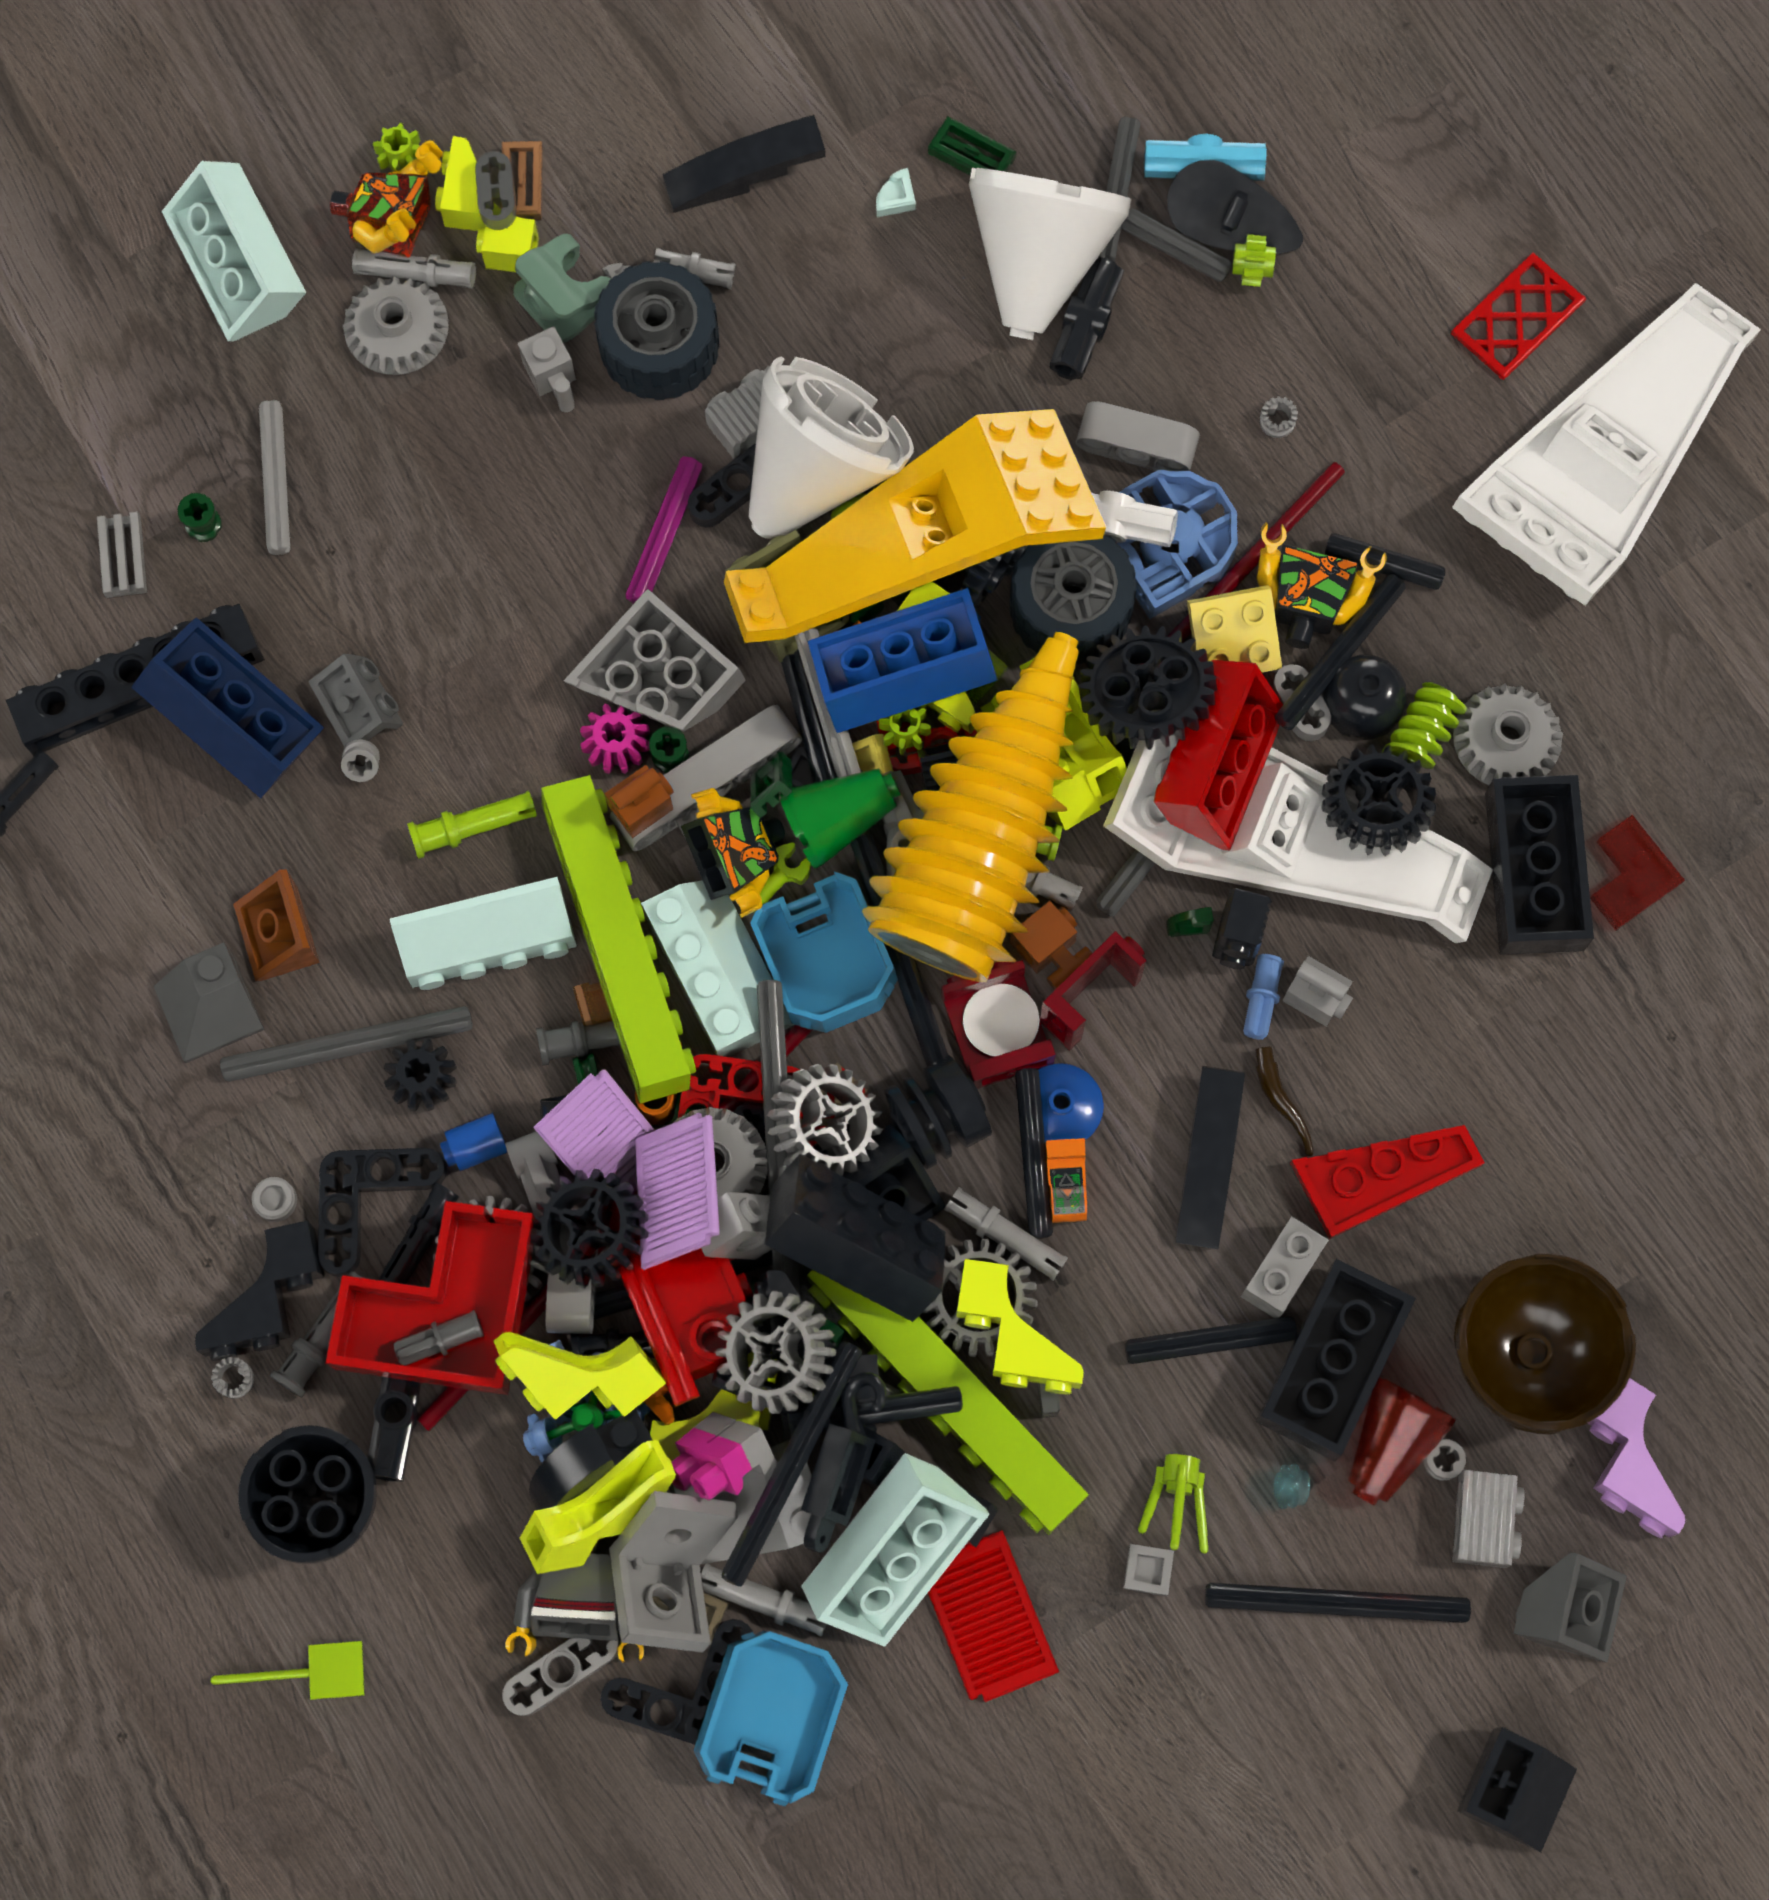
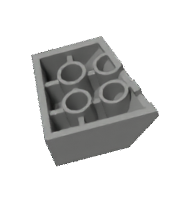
[564,589,746,732]

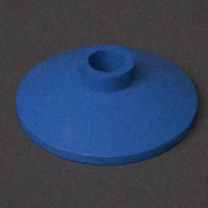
[1038,1064,1104,1143]

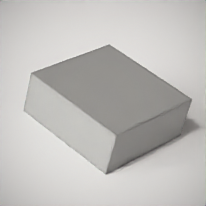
[1123,1544,1174,1596]

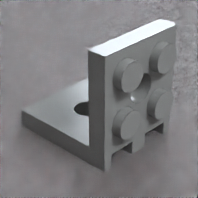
[609,1491,738,1652]

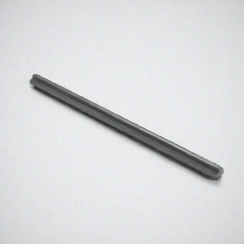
[757,980,800,1442]

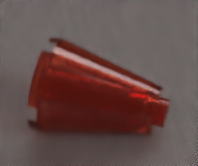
[1348,1377,1457,1506]

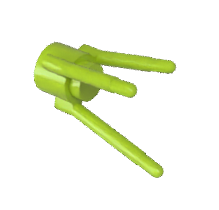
[1138,1454,1208,1554]

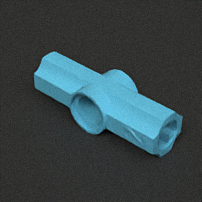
[1144,134,1266,181]

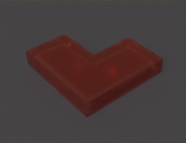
[1590,815,1685,931]

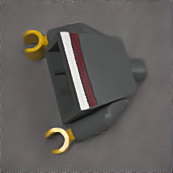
[506,1541,644,1663]

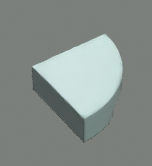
[876,168,916,217]

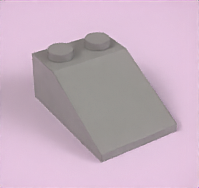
[673,1440,812,1565]

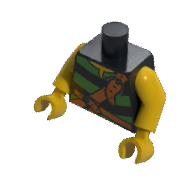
[1257,523,1387,649]
[681,788,785,918]

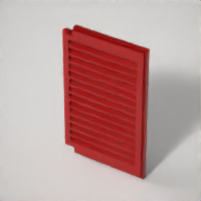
[928,1530,1059,1703]

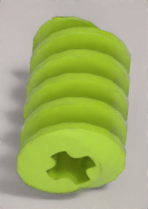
[1382,682,1467,773]

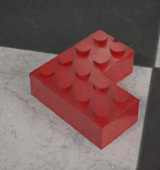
[326,1201,537,1395]

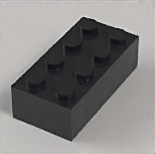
[1485,775,1594,955]
[765,1154,946,1322]
[1256,1259,1416,1461]

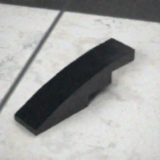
[663,115,826,213]
[1175,1066,1245,1249]

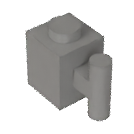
[518,326,576,412]
[1283,956,1353,1027]

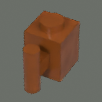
[604,765,674,838]
[1010,901,1092,990]

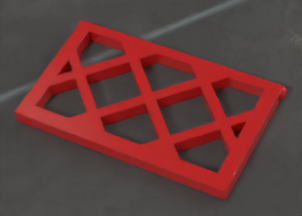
[1451,252,1586,380]

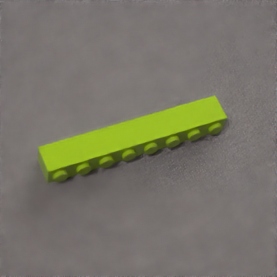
[541,775,696,1104]
[807,1270,1089,1535]

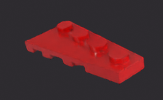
[1290,1125,1485,1240]

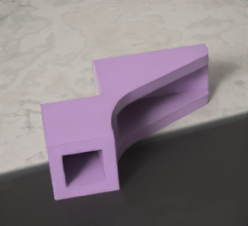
[1588,1379,1685,1538]

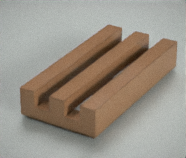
[501,141,543,220]

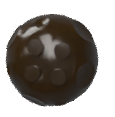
[1454,1253,1636,1434]

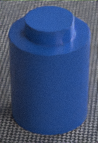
[440,1113,508,1172]

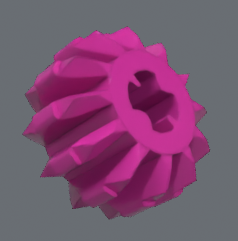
[580,703,650,775]

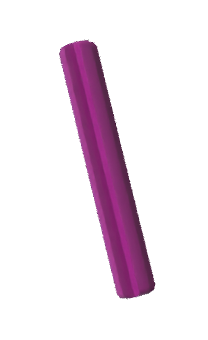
[625,456,702,604]

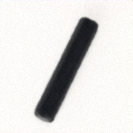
[1325,533,1445,590]

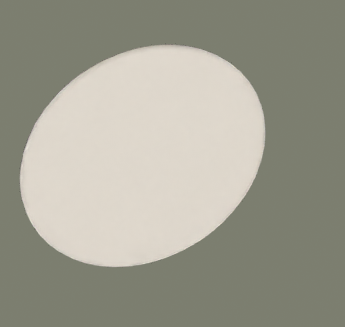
[963,984,1040,1057]

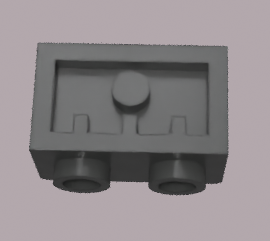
[308,653,403,747]

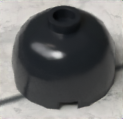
[1323,655,1406,740]

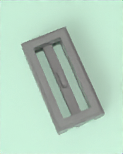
[97,511,147,598]

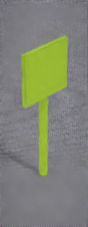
[210,1641,365,1700]

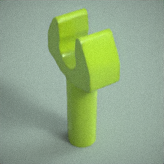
[754,842,812,913]

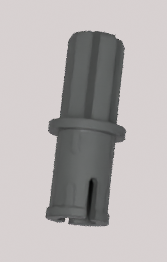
[394,1310,484,1366]

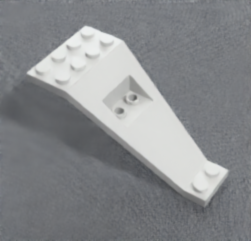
[1452,283,1761,606]
[1103,709,1493,943]

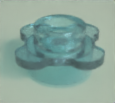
[1273,1464,1310,1509]

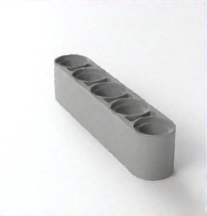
[609,705,802,851]

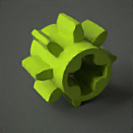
[373,123,421,171]
[1232,234,1276,287]
[879,708,931,755]

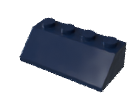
[131,617,324,798]

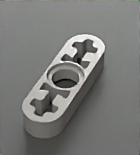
[503,1637,620,1716]

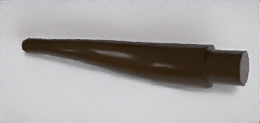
[1255,1046,1314,1156]

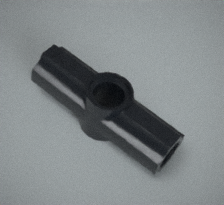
[1050,257,1124,380]
[367,1377,421,1482]

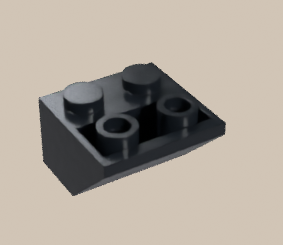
[1457,1727,1577,1853]

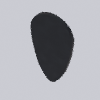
[1167,160,1303,254]

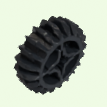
[1321,743,1436,856]
[530,1169,649,1288]

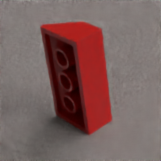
[1153,660,1283,851]

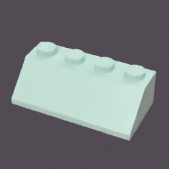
[162,161,306,341]
[390,877,577,990]
[641,880,795,1057]
[801,1453,989,1647]

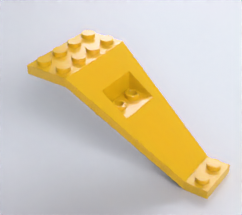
[724,409,1106,643]

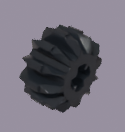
[384,1038,457,1111]

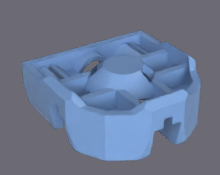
[1117,469,1238,619]

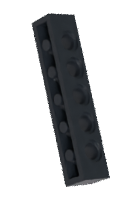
[6,604,265,756]

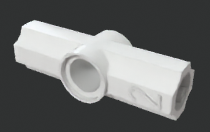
[1092,491,1178,547]

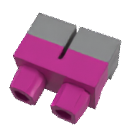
[672,1412,778,1501]

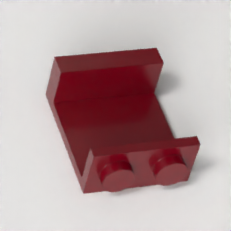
[1040,931,1146,1051]
[941,960,1056,1089]

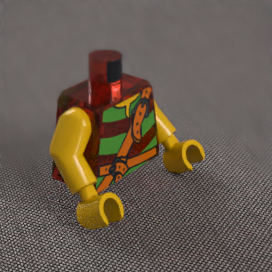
[330,140,443,258]

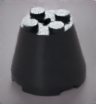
[238,1425,377,1564]

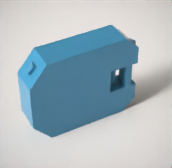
[750,871,898,1033]
[693,1631,848,1806]

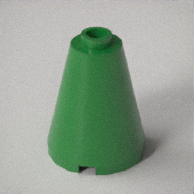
[779,768,901,869]

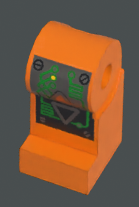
[1045,1138,1087,1223]

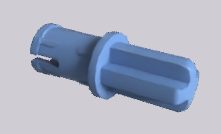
[1243,954,1284,1040]

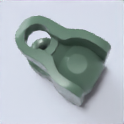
[513,234,611,343]

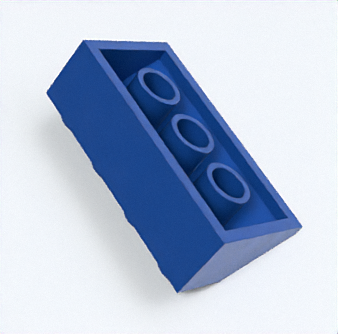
[808,588,998,733]

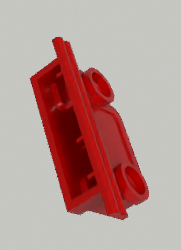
[603,1202,754,1407]

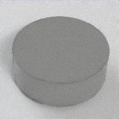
[252,1177,297,1222]

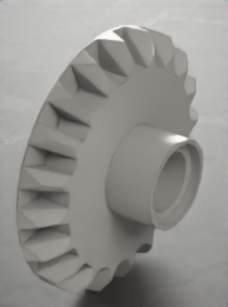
[343,276,449,375]
[1453,683,1563,785]
[673,1107,768,1198]

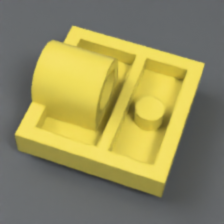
[1187,585,1282,672]

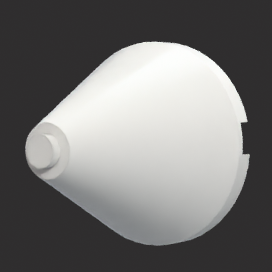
[969,168,1131,340]
[748,357,914,539]

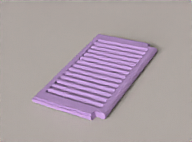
[533,1070,655,1194]
[635,1113,720,1270]

